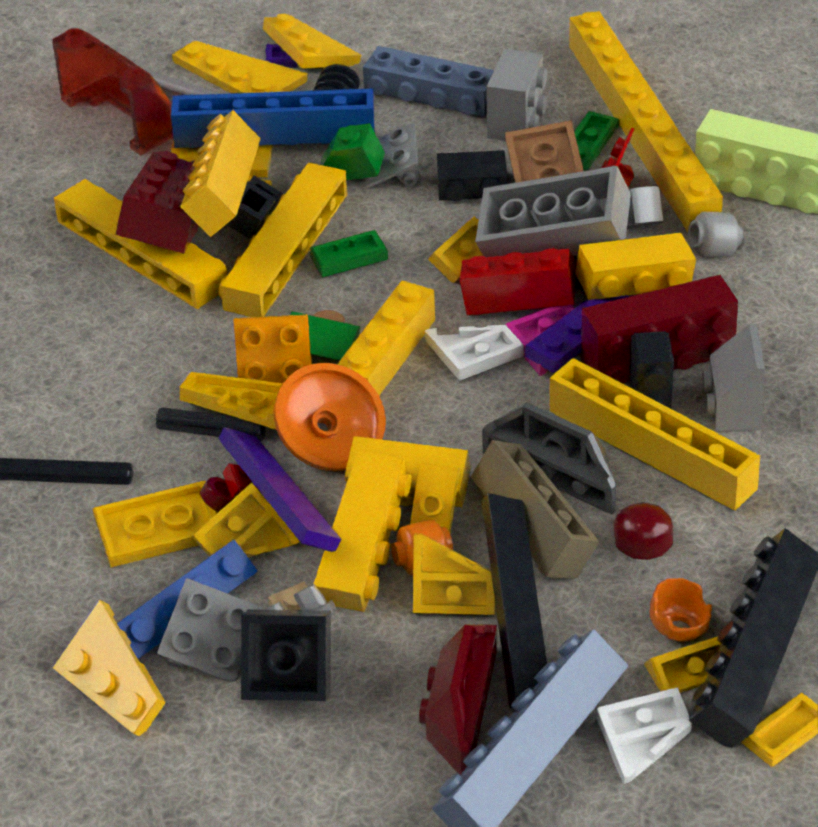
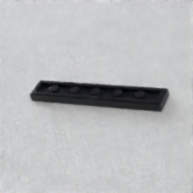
[481,493,547,709]

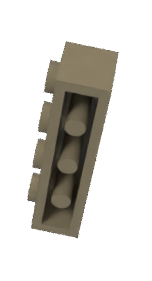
[471,440,599,579]

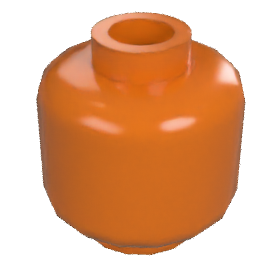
[391,520,453,576]

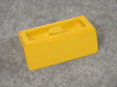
[644,636,721,693]

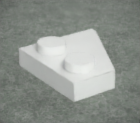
[596,687,692,784]

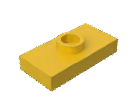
[410,462,461,535]

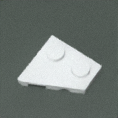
[425,325,524,381]

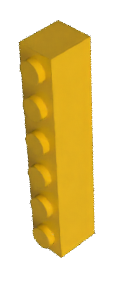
[181,110,261,237]
[218,162,347,317]
[54,179,227,309]
[549,358,760,511]

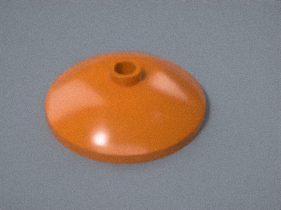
[273,363,386,471]

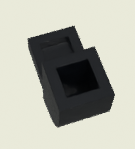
[226,175,283,240]

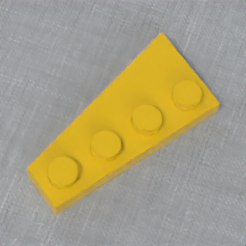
[172,41,308,94]

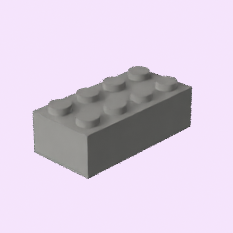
[475,166,631,257]

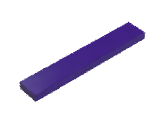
[219,427,341,552]

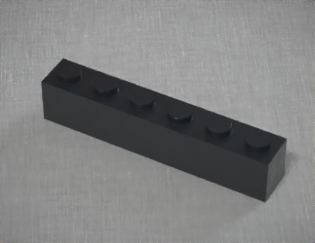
[689,528,818,748]

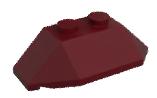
[419,624,498,775]

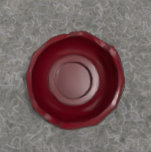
[614,502,674,560]

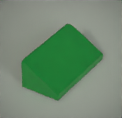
[290,311,361,360]

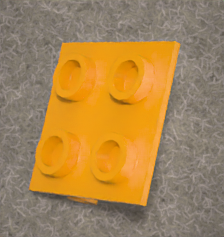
[233,314,312,383]

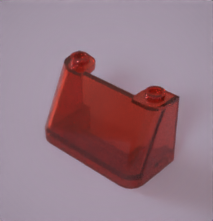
[52,28,173,156]

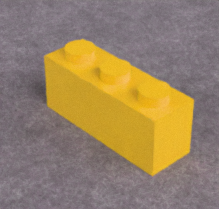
[575,233,696,300]
[344,436,471,507]

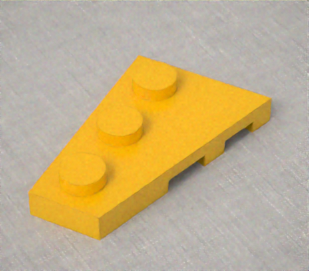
[53,600,166,736]

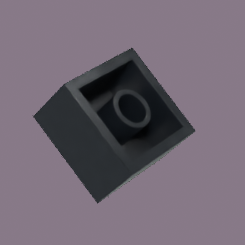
[241,609,331,701]

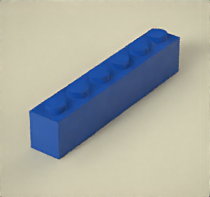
[171,89,375,148]

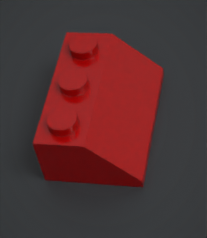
[459,248,576,316]

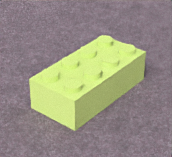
[695,109,818,214]

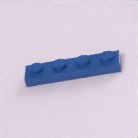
[117,540,258,659]

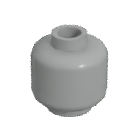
[688,211,743,257]

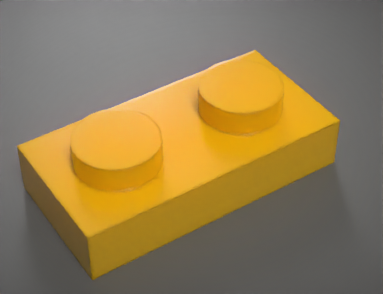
[428,216,483,283]

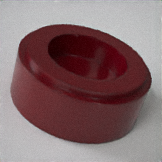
[200,477,233,512]

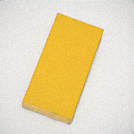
[741,692,818,767]

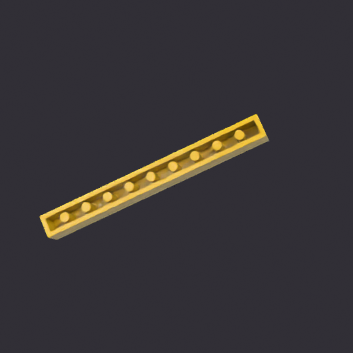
[569,11,723,232]

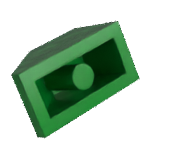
[320,123,385,181]

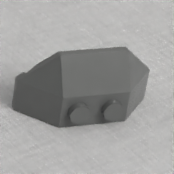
[482,402,616,514]

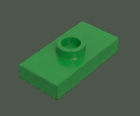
[310,230,388,278]

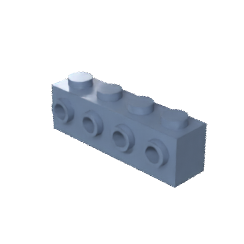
[363,46,494,117]

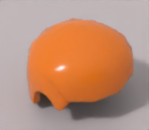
[649,578,712,642]

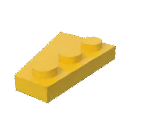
[262,14,361,69]
[180,372,283,429]

